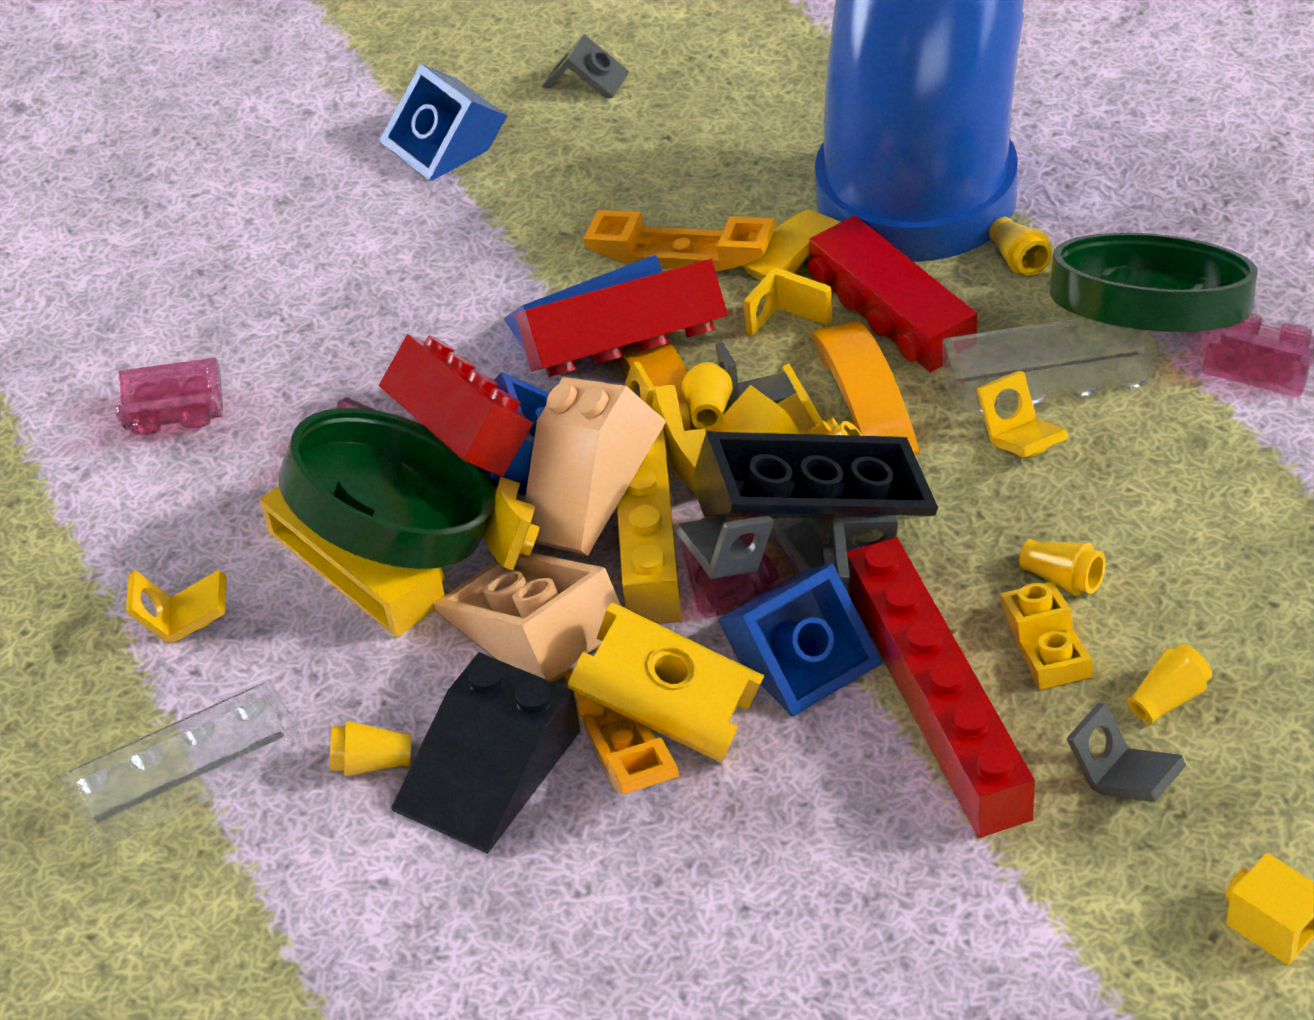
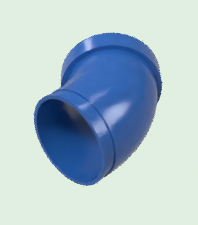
[815,0,1024,262]

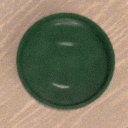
[1049,233,1258,332]
[279,408,495,569]

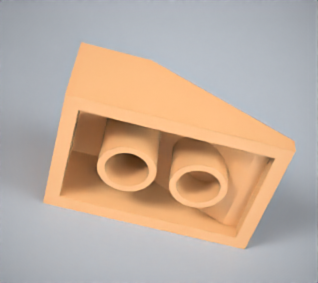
[525,377,666,556]
[433,553,621,681]

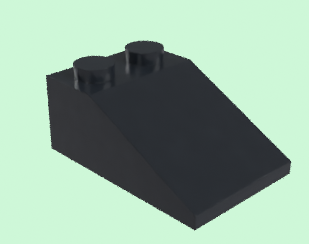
[392,652,580,854]

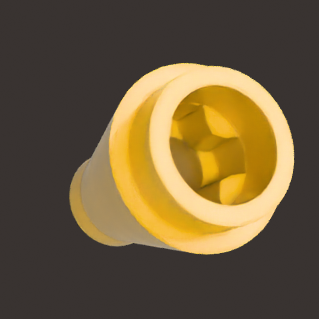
[989,217,1052,276]
[681,362,733,431]
[1019,539,1106,596]
[1127,643,1212,725]
[330,720,411,777]

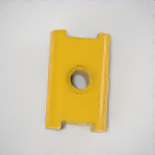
[567,602,765,763]

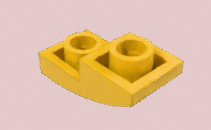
[742,209,840,281]
[651,384,706,492]
[483,477,540,570]
[1000,581,1093,690]

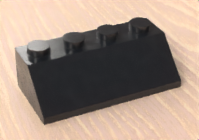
[691,432,938,520]

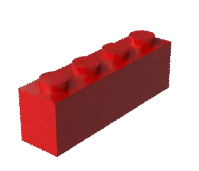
[808,215,977,373]
[515,258,728,377]
[378,334,533,477]

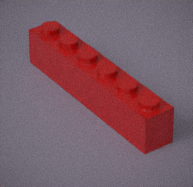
[847,537,1035,838]

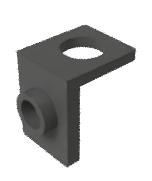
[542,34,629,98]
[715,342,796,408]
[677,516,774,579]
[820,516,898,590]
[1067,703,1186,802]

